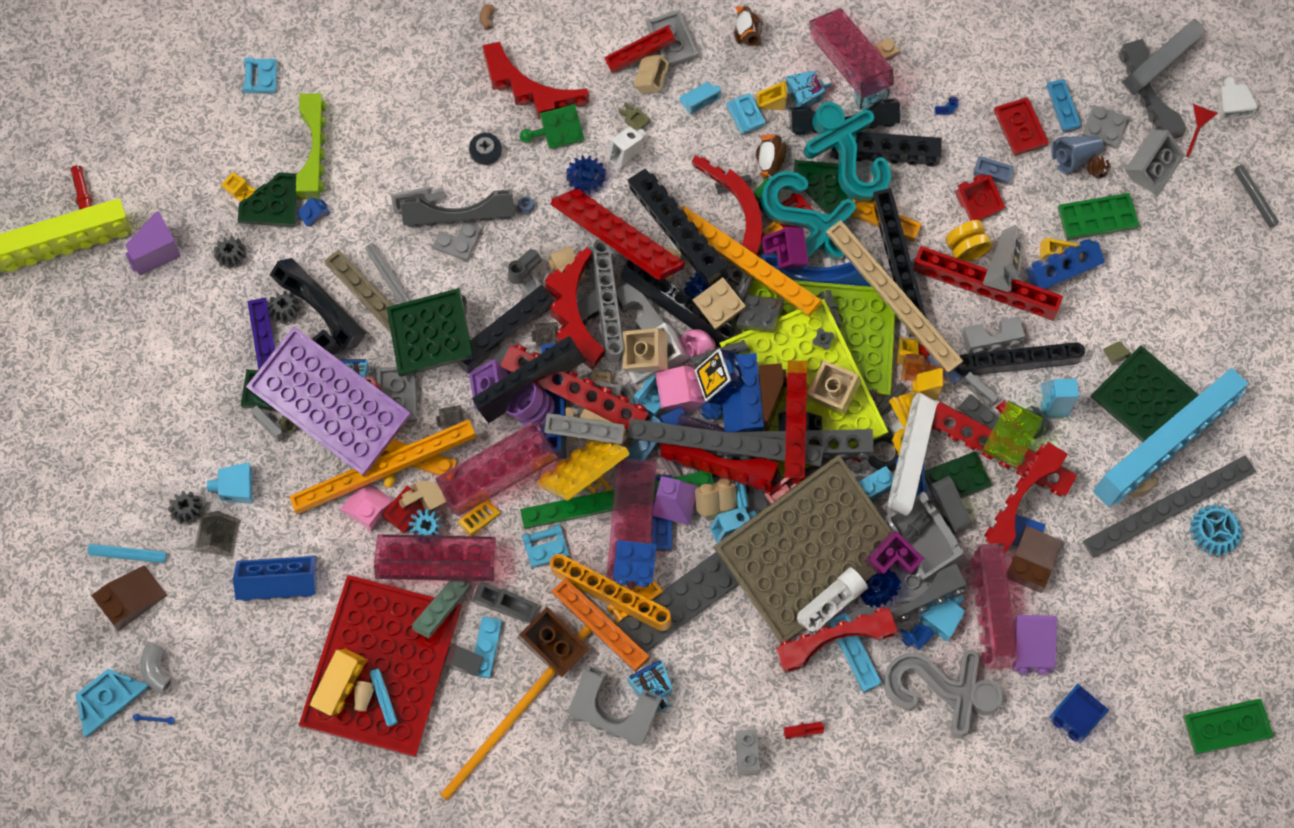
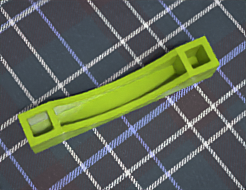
[296,93,327,199]

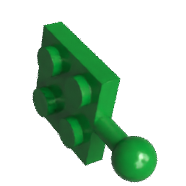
[520,104,584,149]

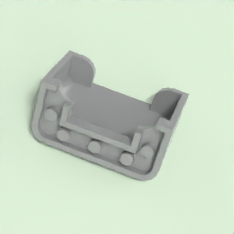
[885,492,971,583]

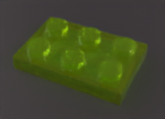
[982,400,1043,469]

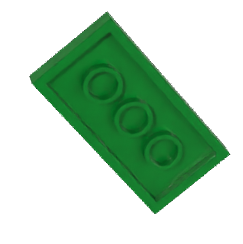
[1183,698,1274,755]

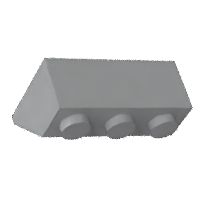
[1125,130,1185,196]

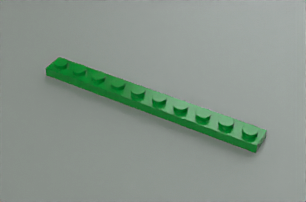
[520,471,714,529]

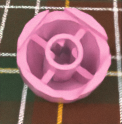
[681,329,716,367]

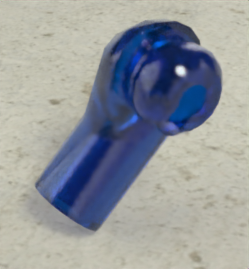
[934,96,959,115]

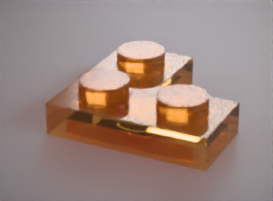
[900,353,941,381]

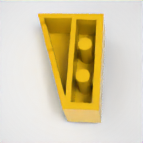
[310,649,368,716]

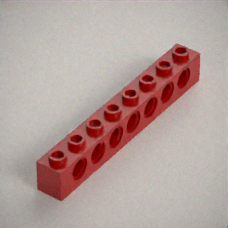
[913,246,1063,321]
[500,343,650,430]
[931,401,1077,497]

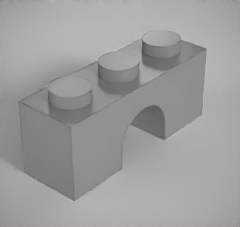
[616,283,665,330]
[962,316,1025,354]

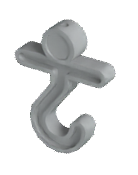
[884,650,1002,738]

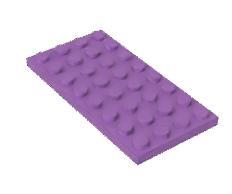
[246,326,412,476]

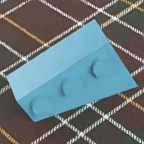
[1041,378,1079,418]

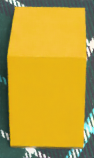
[757,81,787,110]
[896,337,919,367]

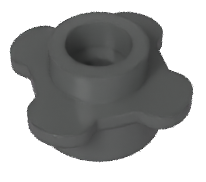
[812,328,835,350]

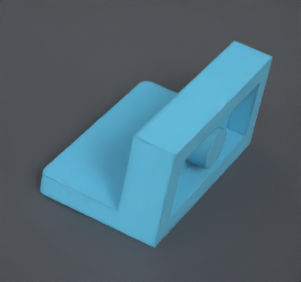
[679,82,721,115]

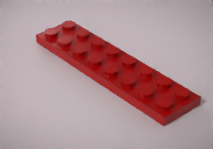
[550,188,685,281]

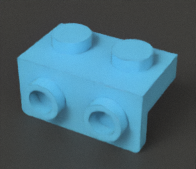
[633,374,661,417]

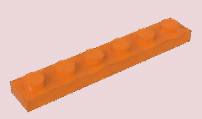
[551,578,650,673]

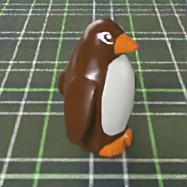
[734,5,764,46]
[756,134,786,180]

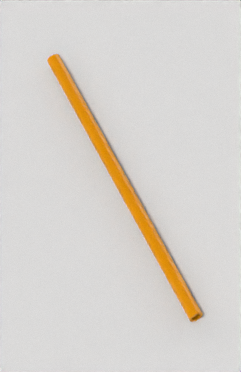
[440,625,592,801]

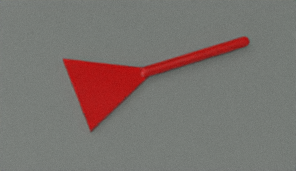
[1186,104,1218,157]

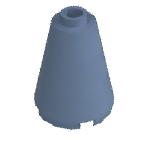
[1051,136,1104,173]

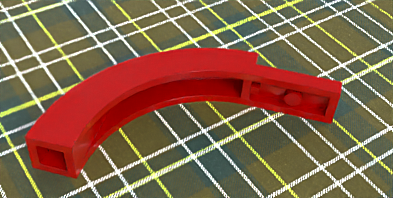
[691,155,763,257]

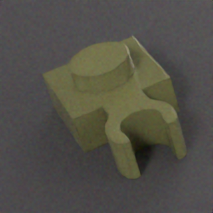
[619,102,650,131]

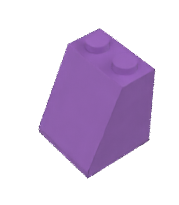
[125,211,181,275]
[1010,615,1057,675]

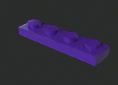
[247,298,275,370]

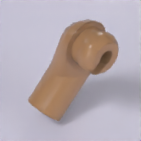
[479,4,495,30]

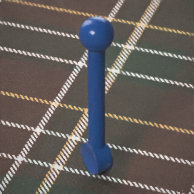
[133,713,175,725]

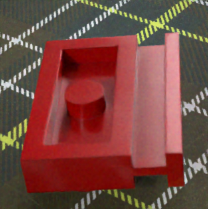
[381,485,424,533]

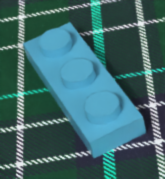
[473,616,502,679]

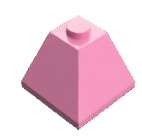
[340,484,394,531]

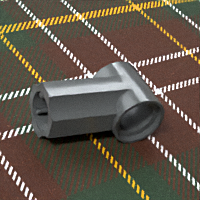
[508,249,542,284]

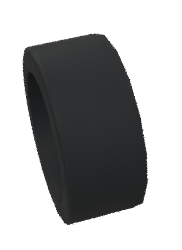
[867,433,899,470]

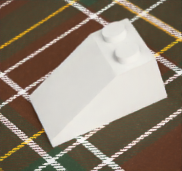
[621,322,689,384]

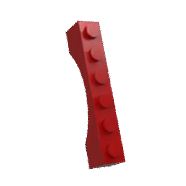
[984,442,1068,554]
[660,443,779,492]
[776,607,899,673]

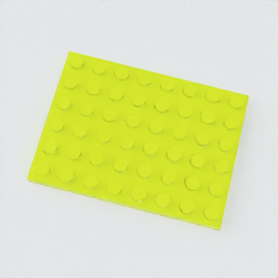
[720,299,888,479]

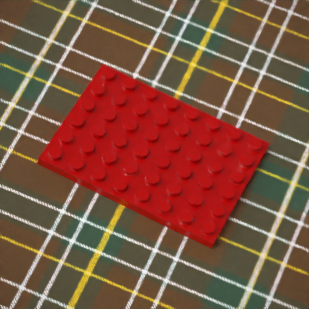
[299,575,462,758]

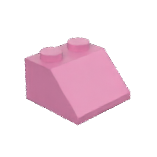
[655,366,706,411]

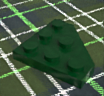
[794,160,847,214]
[238,172,297,227]

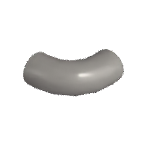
[140,642,173,695]

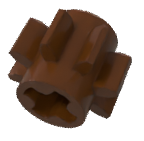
[1087,156,1111,179]

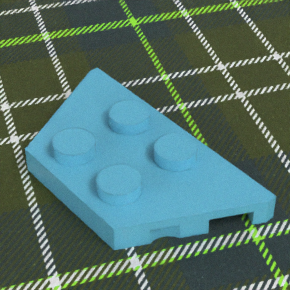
[76,669,149,739]

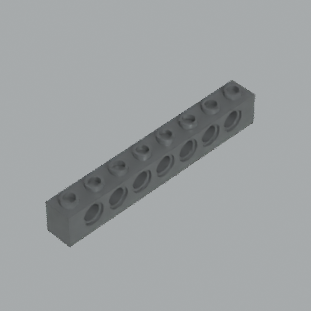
[717,429,873,462]

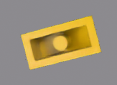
[911,368,943,400]

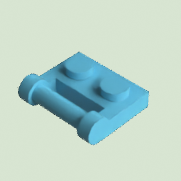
[242,57,277,93]
[522,524,569,568]

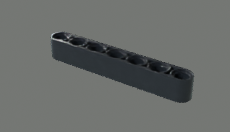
[620,259,735,348]
[955,342,1085,376]

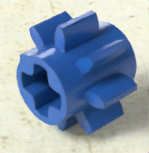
[700,397,723,420]

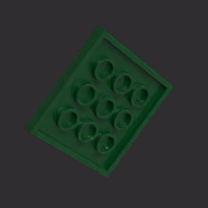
[386,288,474,377]
[1091,345,1199,442]

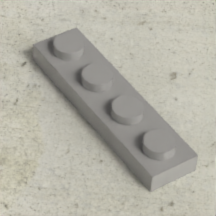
[544,413,625,444]

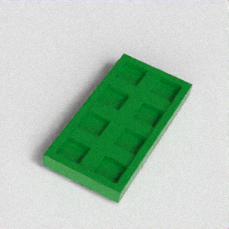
[1057,193,1139,240]

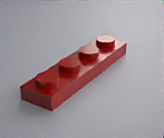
[604,25,676,73]

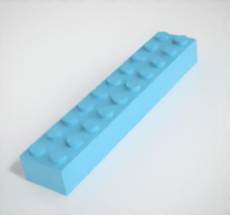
[1093,368,1249,508]

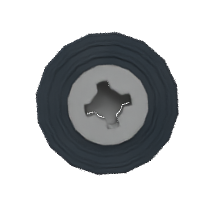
[469,132,502,165]

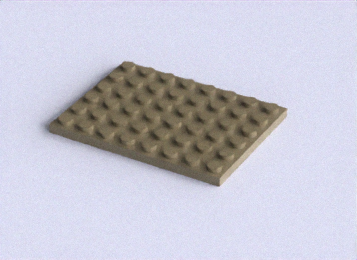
[713,455,892,643]

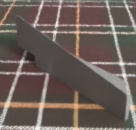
[983,225,1024,292]

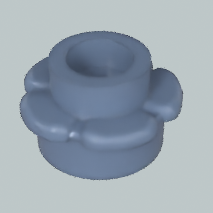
[517,196,535,214]

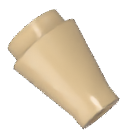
[354,681,374,712]

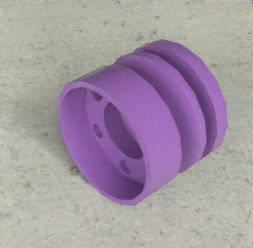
[506,382,555,429]

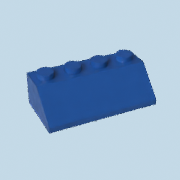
[721,353,764,432]
[233,555,317,601]

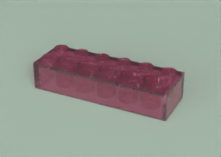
[809,8,894,98]
[435,420,559,517]
[606,458,657,578]
[374,534,496,581]
[971,543,1017,670]

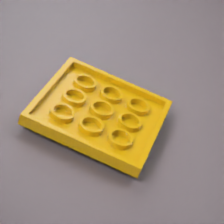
[536,439,630,501]

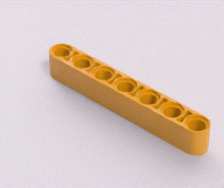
[550,554,671,631]

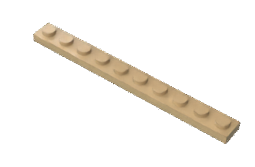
[826,220,963,374]

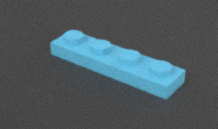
[828,613,882,693]

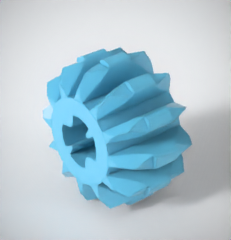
[408,509,442,542]

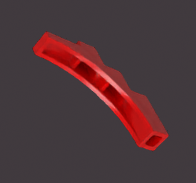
[483,41,589,120]
[545,247,605,370]
[785,360,807,478]

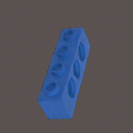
[1026,239,1105,289]

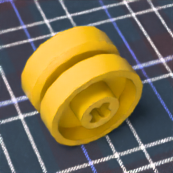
[945,220,993,262]

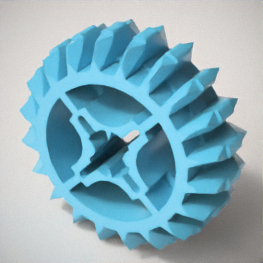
[1189,504,1243,556]

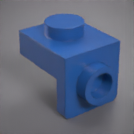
[296,198,330,227]
[899,623,935,650]

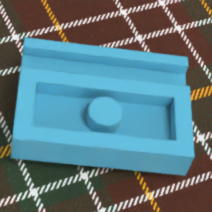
[726,93,766,135]

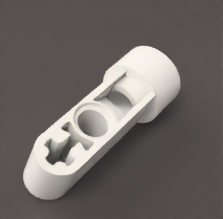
[797,567,868,631]

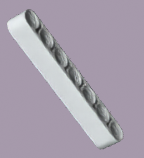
[888,393,937,516]

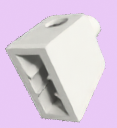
[1217,77,1257,120]
[607,127,646,170]

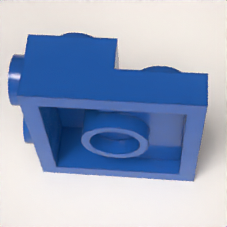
[613,540,657,587]

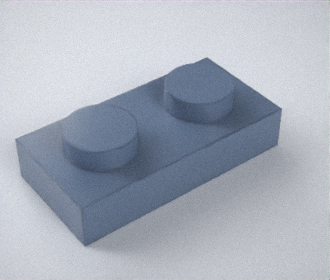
[973,156,1014,185]

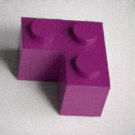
[762,227,809,269]
[864,531,924,574]

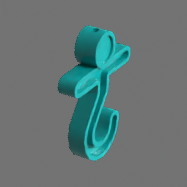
[803,102,891,202]
[761,171,856,260]

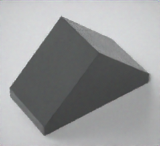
[443,646,484,676]

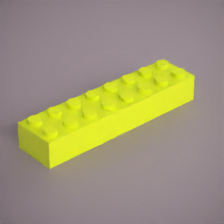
[0,198,132,273]

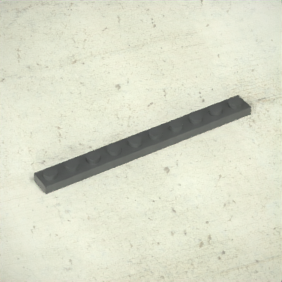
[627,418,824,467]
[1083,455,1256,558]

